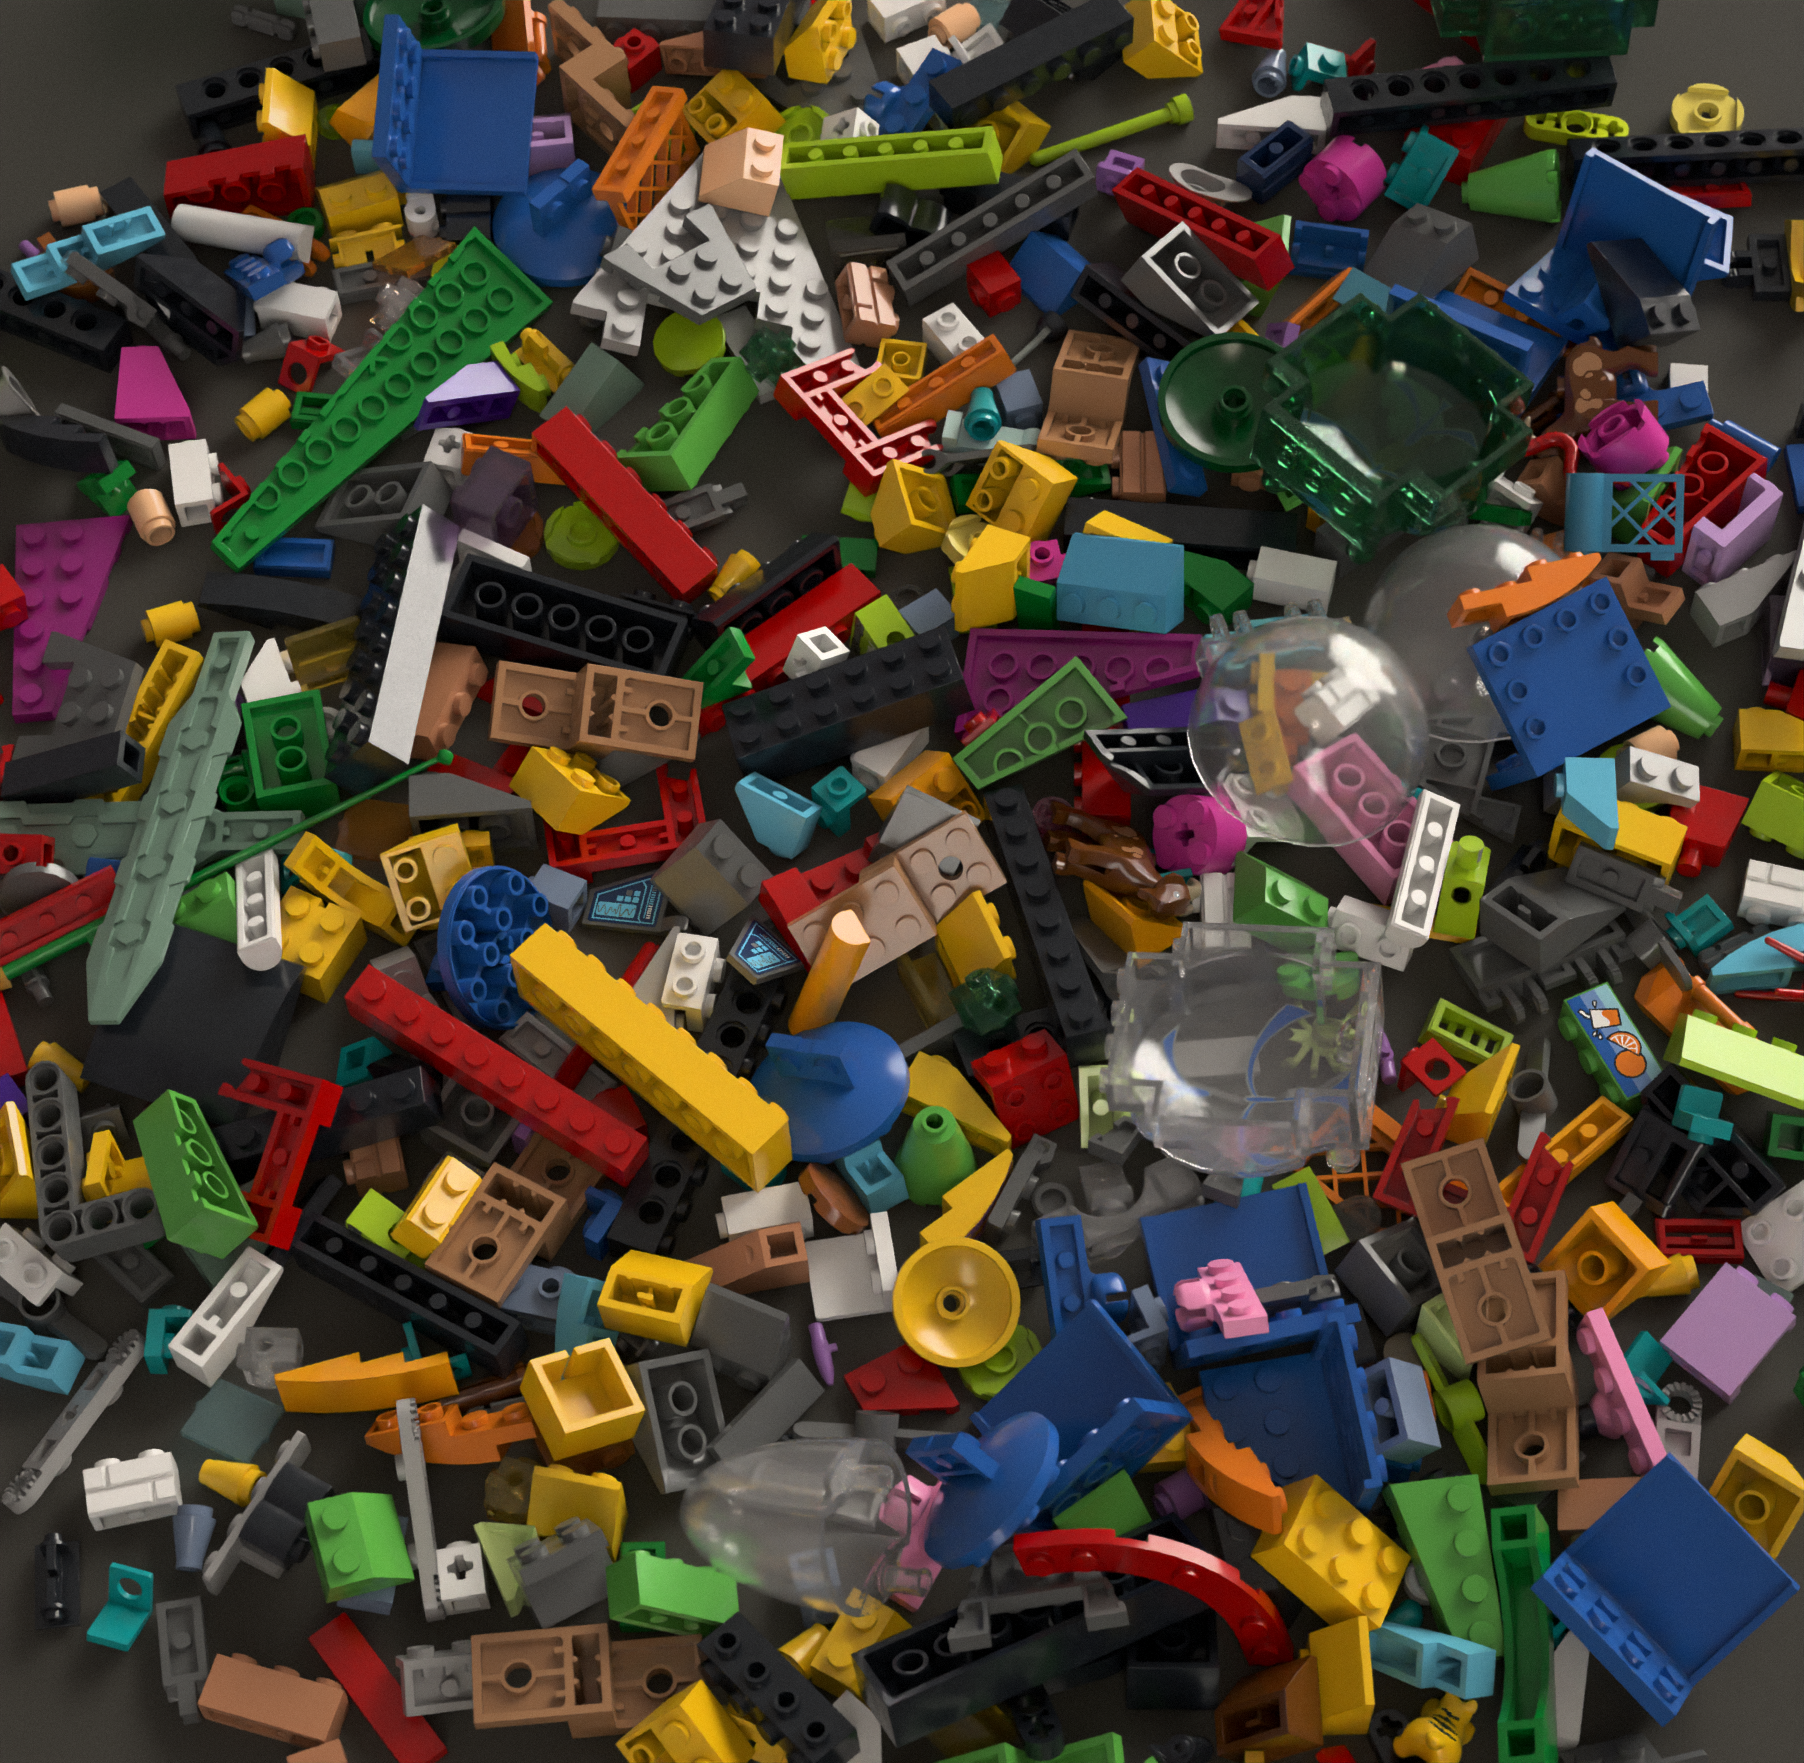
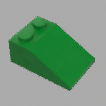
[241,689,341,817]

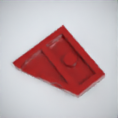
[1219,0,1285,50]
[843,1344,960,1416]

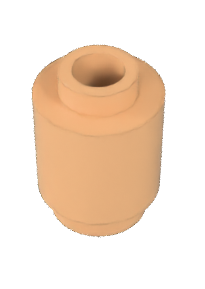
[928,3,981,50]
[48,185,104,228]
[127,489,176,546]
[1616,725,1680,760]

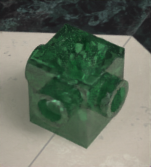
[738,325,806,389]
[947,967,1022,1036]

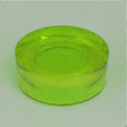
[317,104,343,139]

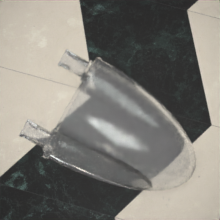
[679,1437,932,1617]

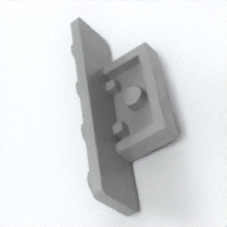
[202,1431,311,1596]

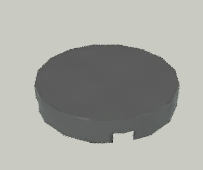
[0,862,78,915]

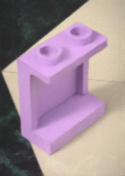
[1682,473,1784,585]
[1660,1263,1796,1405]

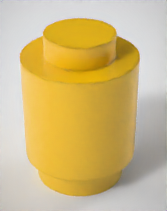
[234,387,291,442]
[140,600,201,648]

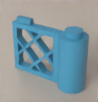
[1564,473,1685,561]

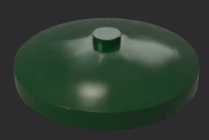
[363,0,506,53]
[1157,332,1311,473]

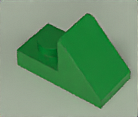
[76,460,137,517]
[682,627,756,709]

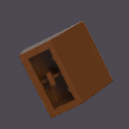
[1214,1655,1324,1763]

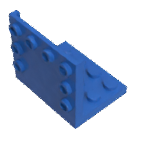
[372,14,539,196]
[1502,147,1720,373]
[1376,284,1570,424]
[1466,577,1671,791]
[1138,1182,1362,1371]
[969,1299,1194,1534]
[1198,1311,1388,1517]
[1530,1452,1800,1728]

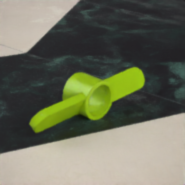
[1411,1332,1488,1484]

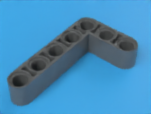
[25,1061,166,1262]

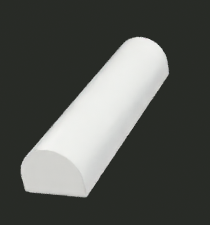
[171,204,314,263]
[1385,789,1460,948]
[235,849,282,971]

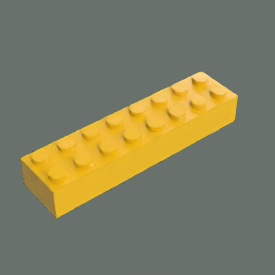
[510,923,793,1193]

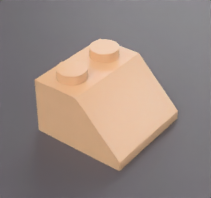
[698,127,783,217]

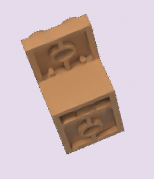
[548,0,635,156]
[1036,329,1141,466]
[487,660,704,762]
[787,810,1007,983]
[425,1132,607,1309]
[1401,1138,1551,1366]
[1477,1269,1579,1496]
[471,1623,706,1739]

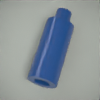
[1708,418,1781,472]

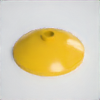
[892,1237,1021,1368]

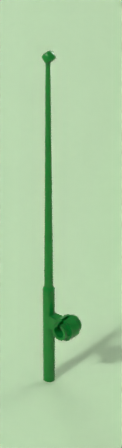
[2,749,454,981]

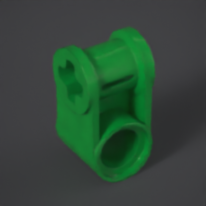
[217,748,260,812]

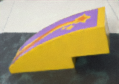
[919,1148,1013,1247]

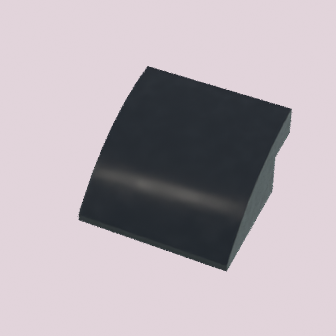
[80,922,307,1126]

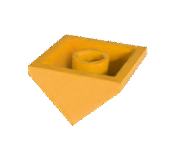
[1083,880,1189,966]

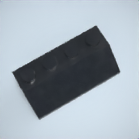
[692,532,842,651]

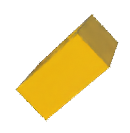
[877,338,928,387]

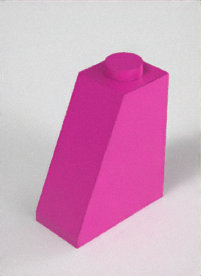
[114,345,197,440]

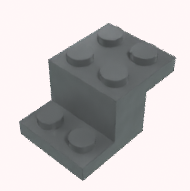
[506,1516,613,1629]

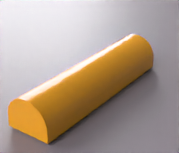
[788,909,871,1036]
[1499,1095,1634,1207]

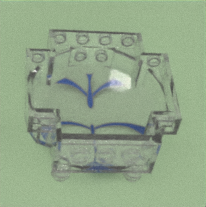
[1099,921,1385,1178]

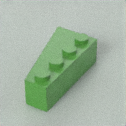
[617,356,759,492]
[952,656,1128,791]
[133,1089,259,1259]
[1382,1474,1505,1661]

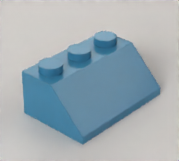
[1057,532,1184,634]

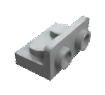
[395,1640,473,1717]

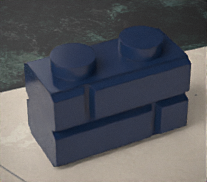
[1236,120,1314,204]

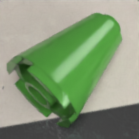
[1461,149,1562,223]
[1644,636,1724,739]
[894,1106,977,1208]

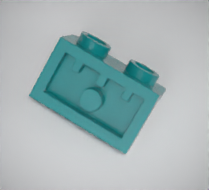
[1384,124,1460,209]

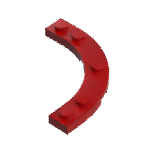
[1013,1528,1294,1666]

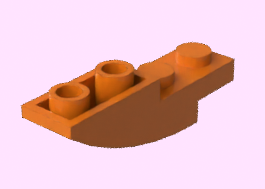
[1446,552,1602,634]
[364,1402,540,1465]
[1184,1404,1287,1535]

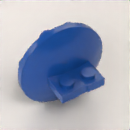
[492,158,638,287]
[425,865,554,1031]
[750,1021,910,1164]
[905,1411,1060,1569]

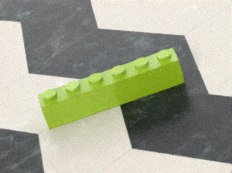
[780,126,1003,200]

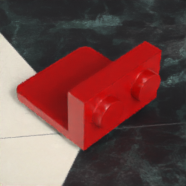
[971,1029,1079,1149]

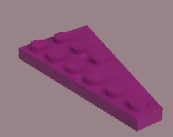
[12,515,133,724]
[954,628,1204,740]

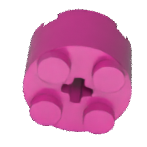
[1298,135,1387,222]
[1578,399,1669,491]
[1153,794,1247,876]

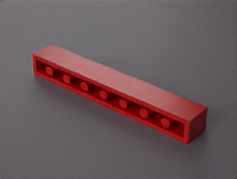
[344,964,650,1188]

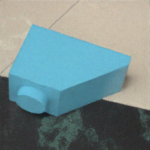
[1553,757,1619,850]
[735,771,823,859]

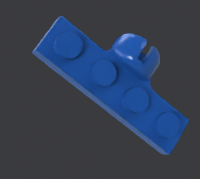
[863,48,962,135]
[223,238,305,301]
[1138,357,1208,497]
[1555,369,1714,451]
[1035,1214,1128,1340]

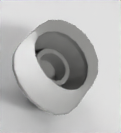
[1168,163,1252,207]
[0,366,41,416]

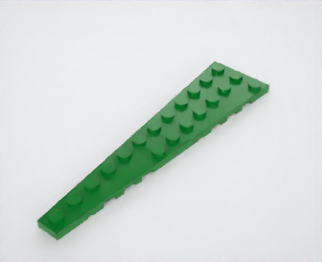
[210,226,553,573]

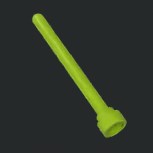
[1029,94,1194,167]

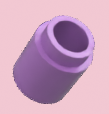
[1152,1467,1205,1520]

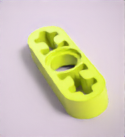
[1523,110,1629,146]

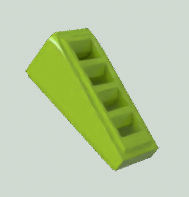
[1417,998,1514,1065]

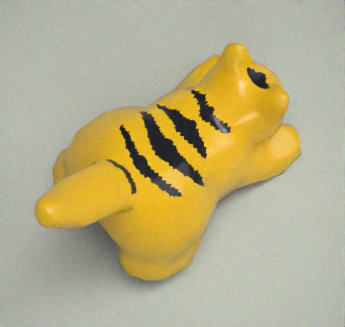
[1392,1692,1478,1763]

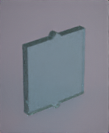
[180,1378,285,1464]

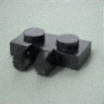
[1721,234,1792,301]

